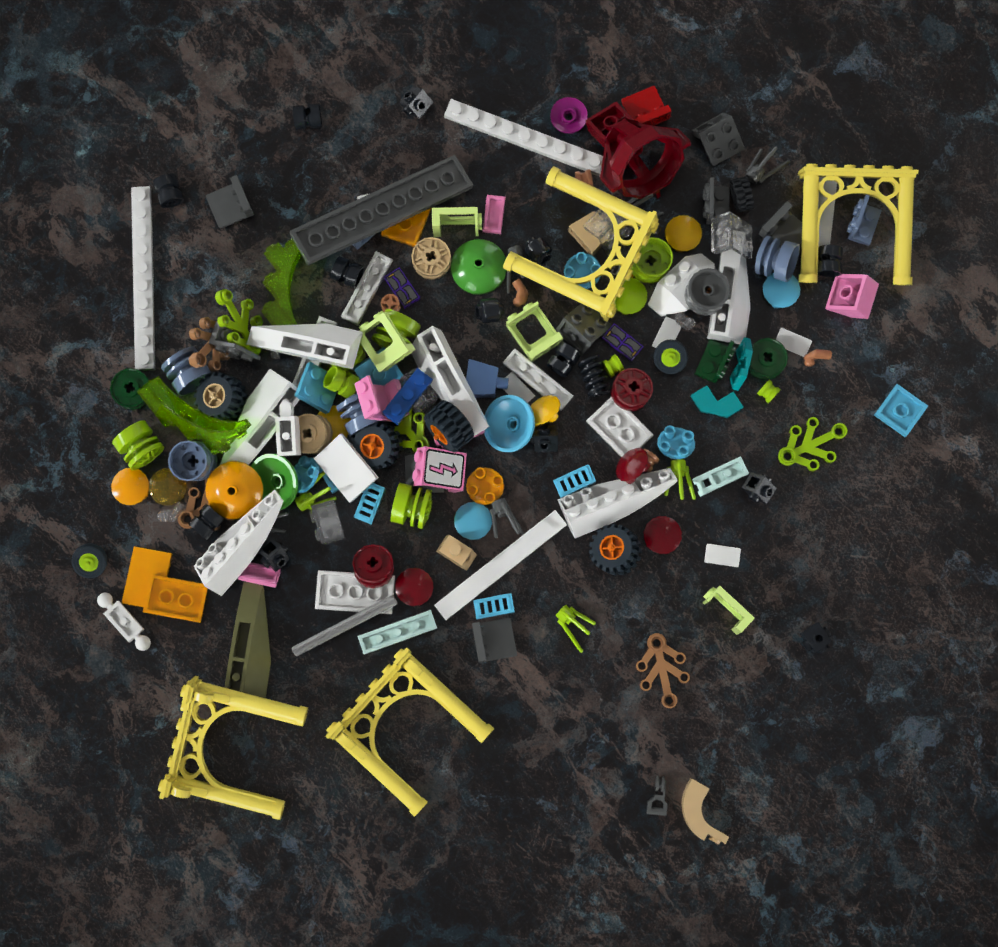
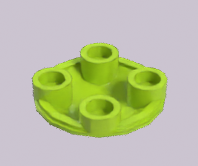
[615,278,647,315]

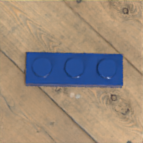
[382,368,433,425]

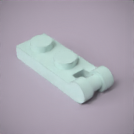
[692,456,749,497]

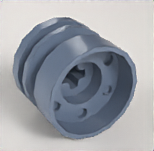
[755,235,800,282]
[161,347,212,396]
[336,393,385,437]
[168,440,218,481]

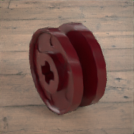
[611,368,653,411]
[352,544,394,588]

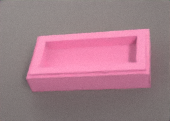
[483,195,505,234]
[238,562,281,588]

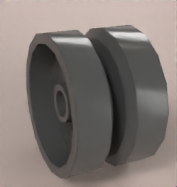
[684,268,730,316]

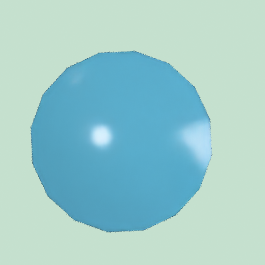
[564,252,601,289]
[763,273,801,308]
[657,425,695,459]
[294,456,319,493]
[454,502,492,540]

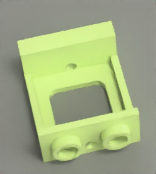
[432,207,482,237]
[506,301,563,362]
[359,311,416,372]
[703,586,755,635]

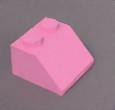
[825,274,879,319]

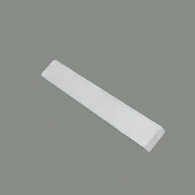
[434,510,567,620]

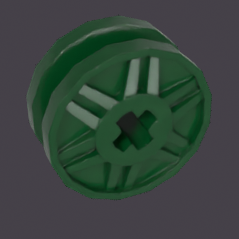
[748,338,788,381]
[110,368,153,410]

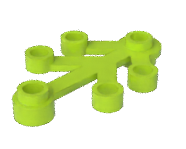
[215,289,263,355]
[394,407,430,452]
[778,417,848,471]

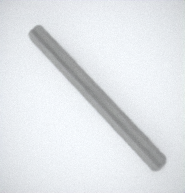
[292,595,397,656]

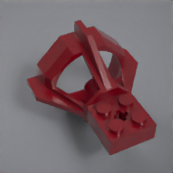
[585,102,691,199]

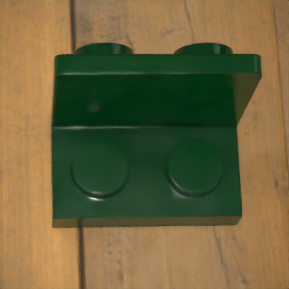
[694,339,736,383]

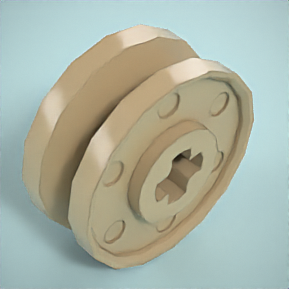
[411,237,452,280]
[298,414,333,454]

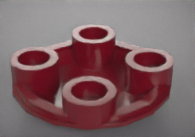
[616,448,651,484]
[644,516,682,554]
[395,568,433,606]

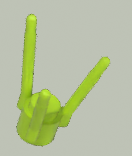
[664,459,696,500]
[295,471,337,511]
[556,605,596,653]

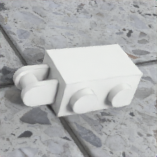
[275,401,301,456]

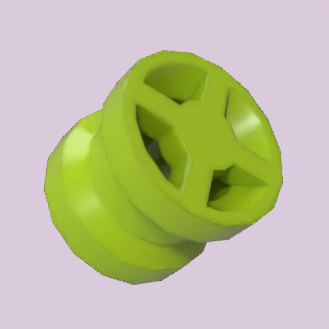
[602,354,624,378]
[757,379,781,403]

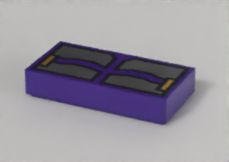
[384,267,420,309]
[602,323,644,362]

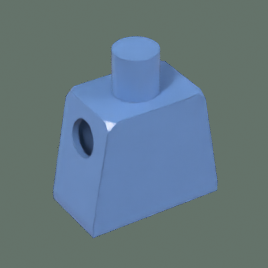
[466,359,509,398]

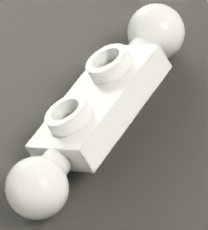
[97,592,151,651]

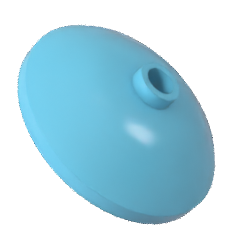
[484,395,535,452]

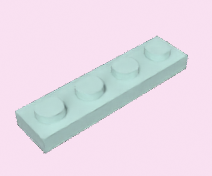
[357,610,438,655]

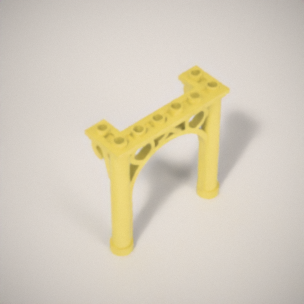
[798,164,918,285]
[503,166,659,322]
[326,648,495,817]
[158,676,308,820]

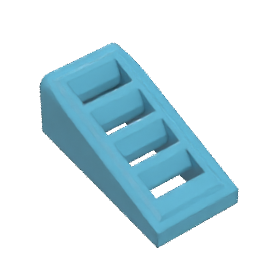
[553,464,596,498]
[354,483,386,525]
[473,593,515,620]

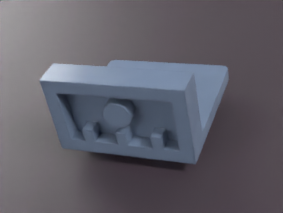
[846,194,882,246]

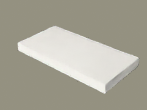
[315,570,395,614]

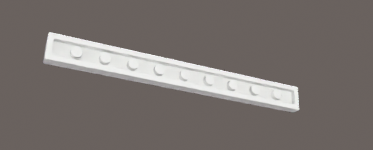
[444,99,603,177]
[131,186,155,371]

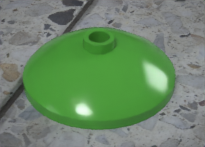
[451,239,507,295]
[251,453,298,510]

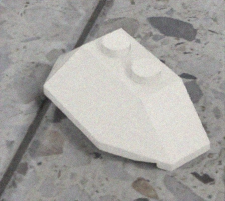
[648,253,715,317]

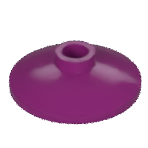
[550,97,588,134]

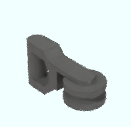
[646,775,668,816]

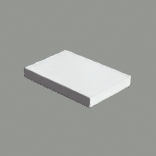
[586,397,653,457]
[314,433,379,503]

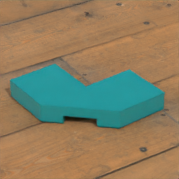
[730,337,753,391]
[691,386,744,418]

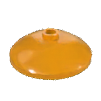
[206,461,264,519]

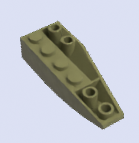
[224,581,271,698]

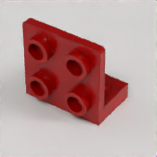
[621,86,671,126]

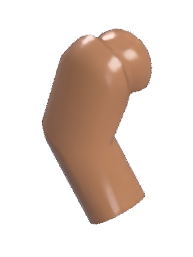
[512,279,528,307]
[803,349,832,367]

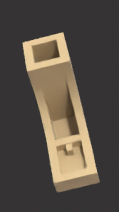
[682,778,729,845]

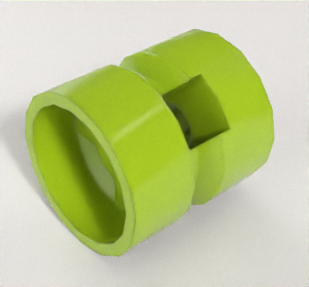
[323,365,359,398]

